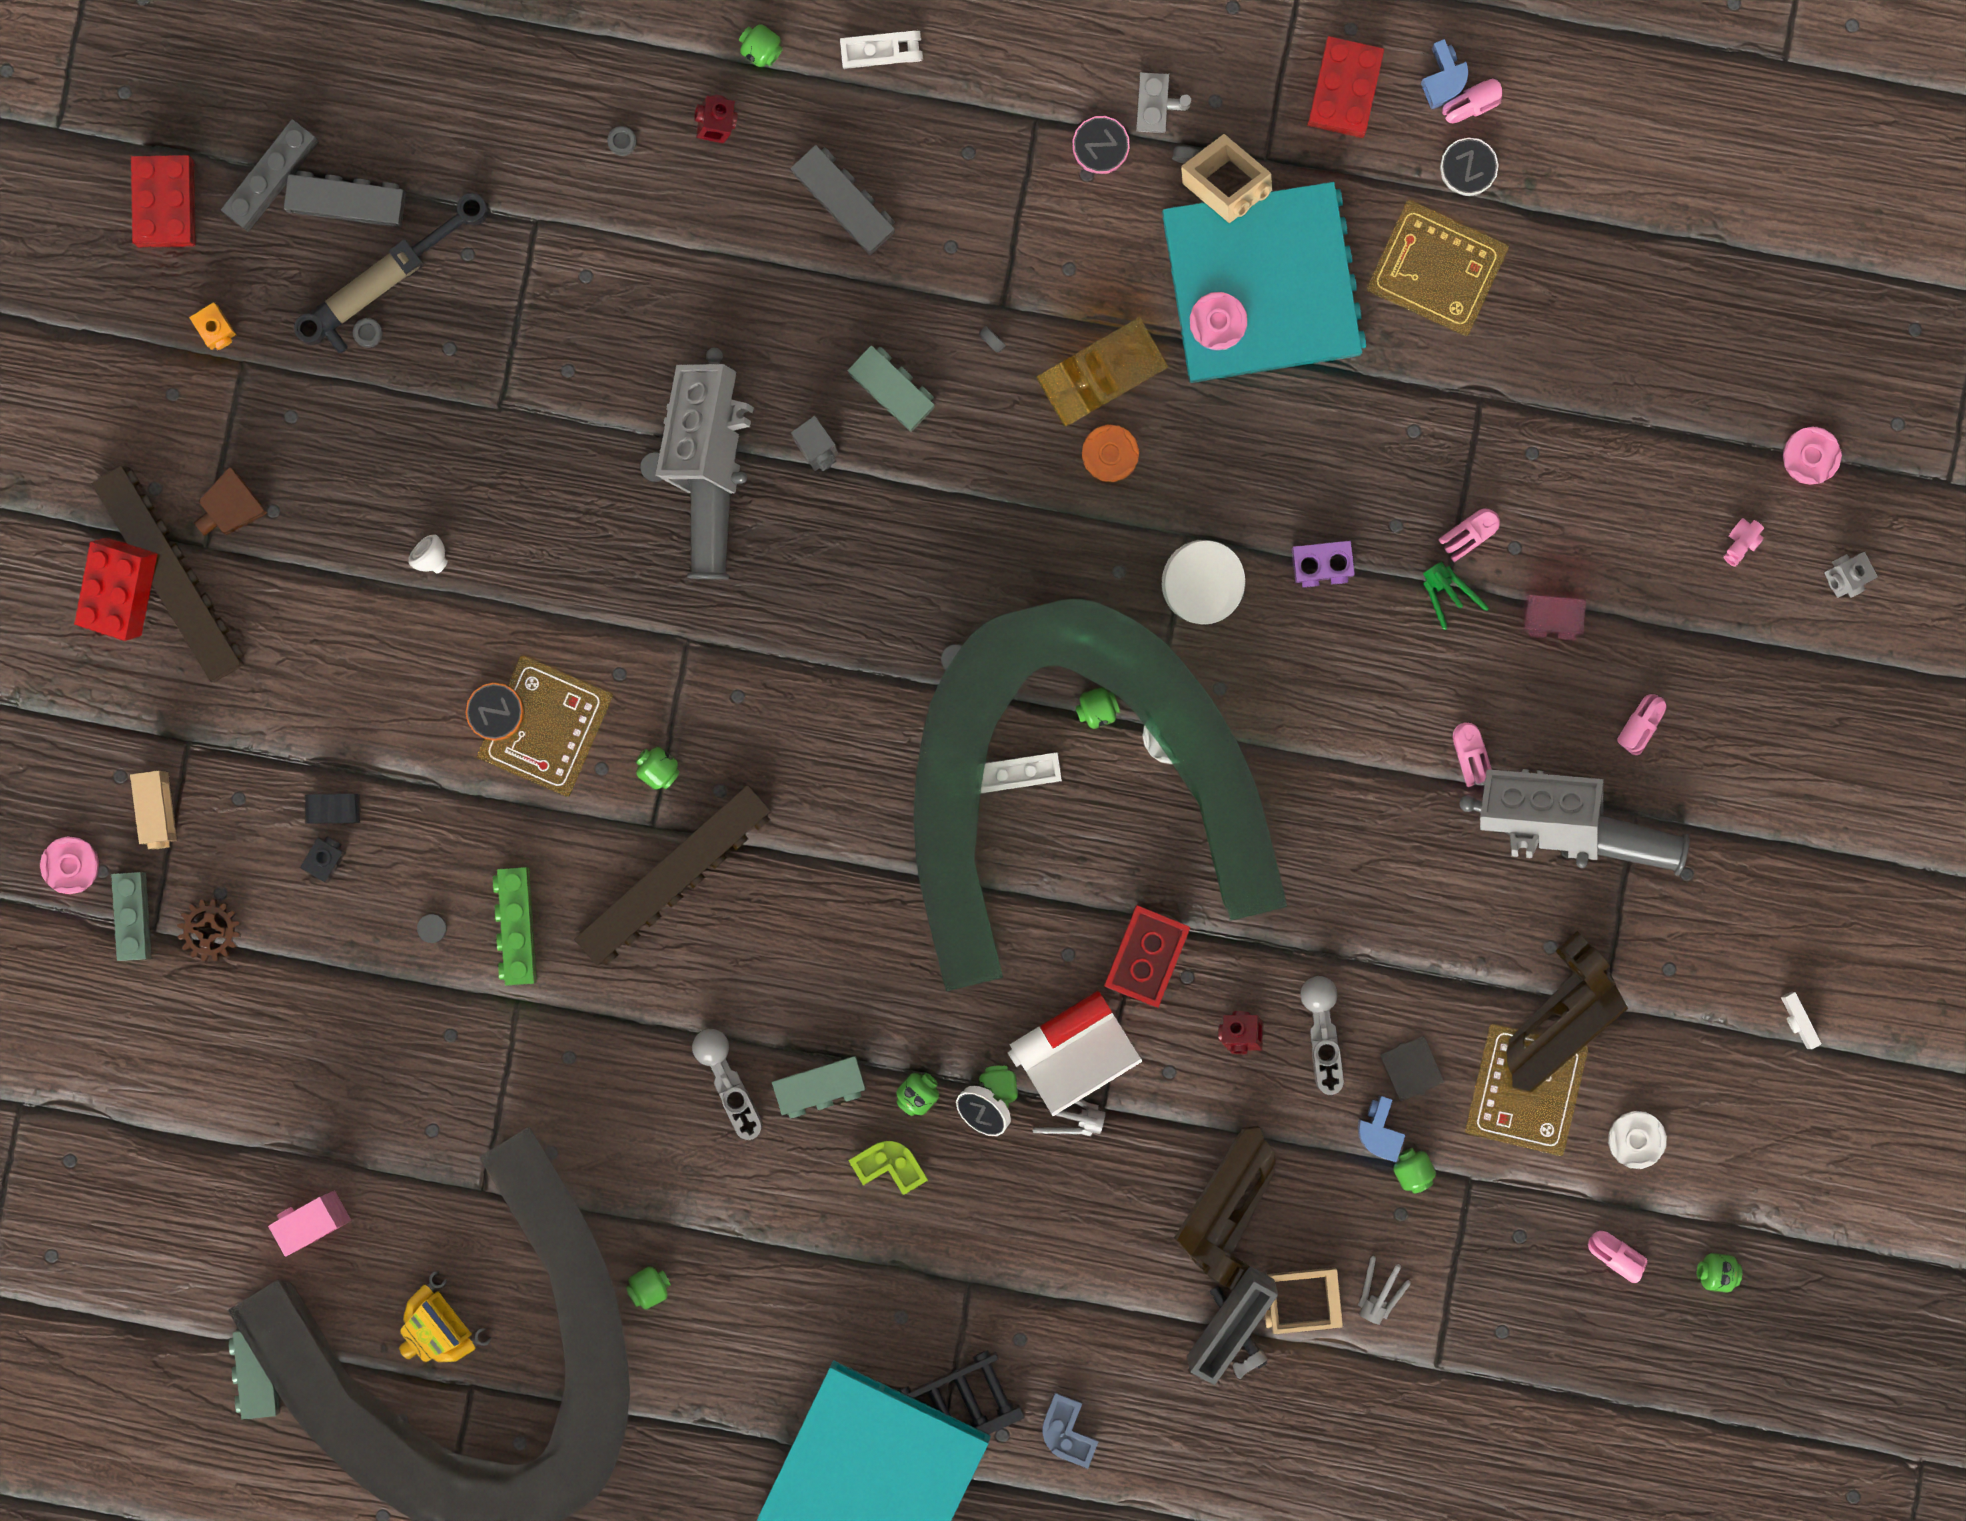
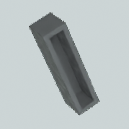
[221,119,319,232]
[790,145,895,256]
[284,171,406,228]
[791,416,839,471]
[1187,1266,1278,1385]

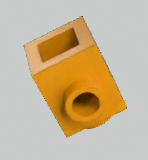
[189,302,236,350]

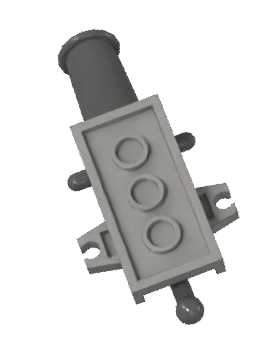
[656,347,754,580]
[1459,769,1690,875]

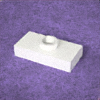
[1781,992,1821,1049]

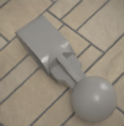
[1300,976,1344,1095]
[692,1029,762,1140]

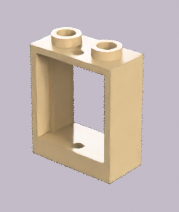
[1181,134,1272,223]
[130,771,177,849]
[1265,1267,1343,1334]

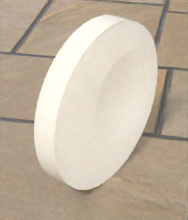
[1162,540,1245,624]

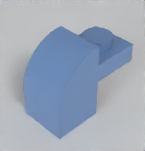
[1421,39,1468,110]
[1358,1095,1405,1162]

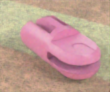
[1442,79,1502,124]
[1438,508,1500,562]
[1617,694,1666,756]
[1453,722,1492,787]
[1588,1231,1648,1283]

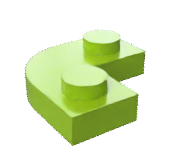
[848,1141,928,1195]

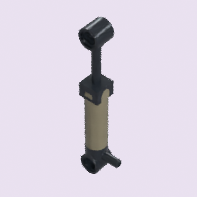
[294,193,488,354]

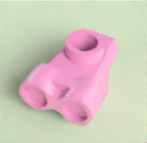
[1724,518,1764,567]

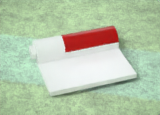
[1007,990,1142,1116]

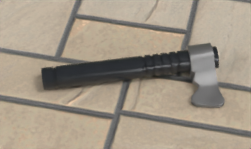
[1209,1285,1268,1379]

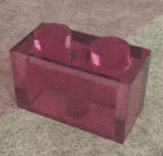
[1522,595,1586,640]

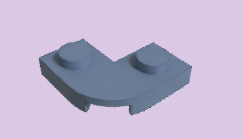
[1042,1392,1099,1469]

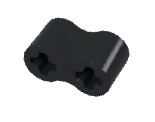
[305,794,360,824]

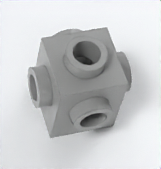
[1824,552,1878,598]

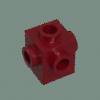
[694,95,738,143]
[1218,1011,1264,1055]

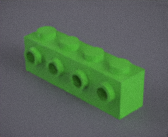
[493,867,537,985]

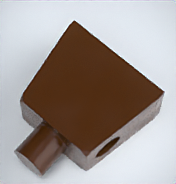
[194,467,268,536]

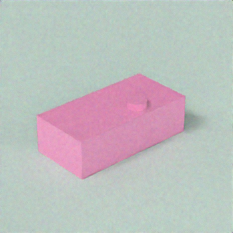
[268,1190,352,1257]

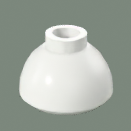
[409,535,448,573]

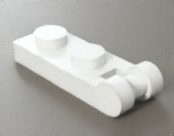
[840,31,923,69]

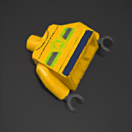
[399,1271,491,1362]

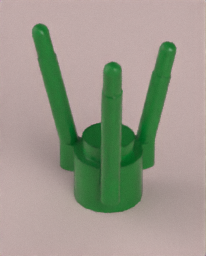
[1423,561,1489,630]

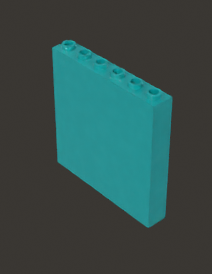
[1162,182,1366,383]
[757,1360,991,1521]

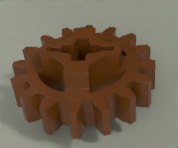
[177,899,241,962]

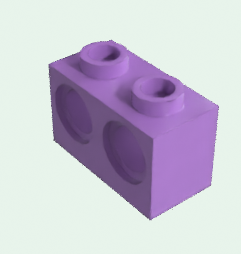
[1292,541,1354,587]

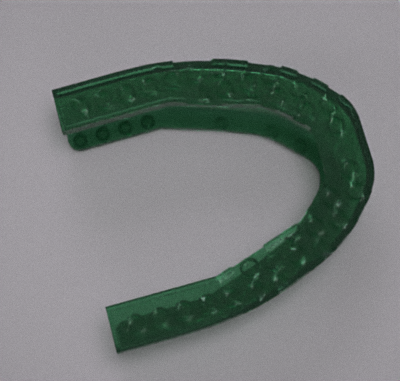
[914,599,1288,991]

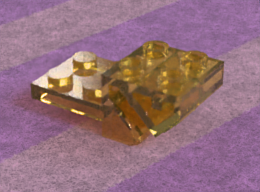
[1036,317,1168,427]

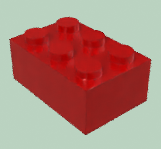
[1307,36,1384,138]
[131,155,196,248]
[74,537,158,641]
[1103,905,1191,1008]

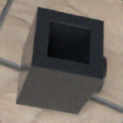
[300,836,346,883]

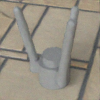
[1032,1099,1105,1137]
[1358,1256,1411,1325]

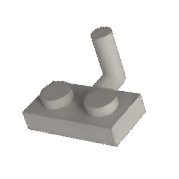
[1136,72,1191,133]

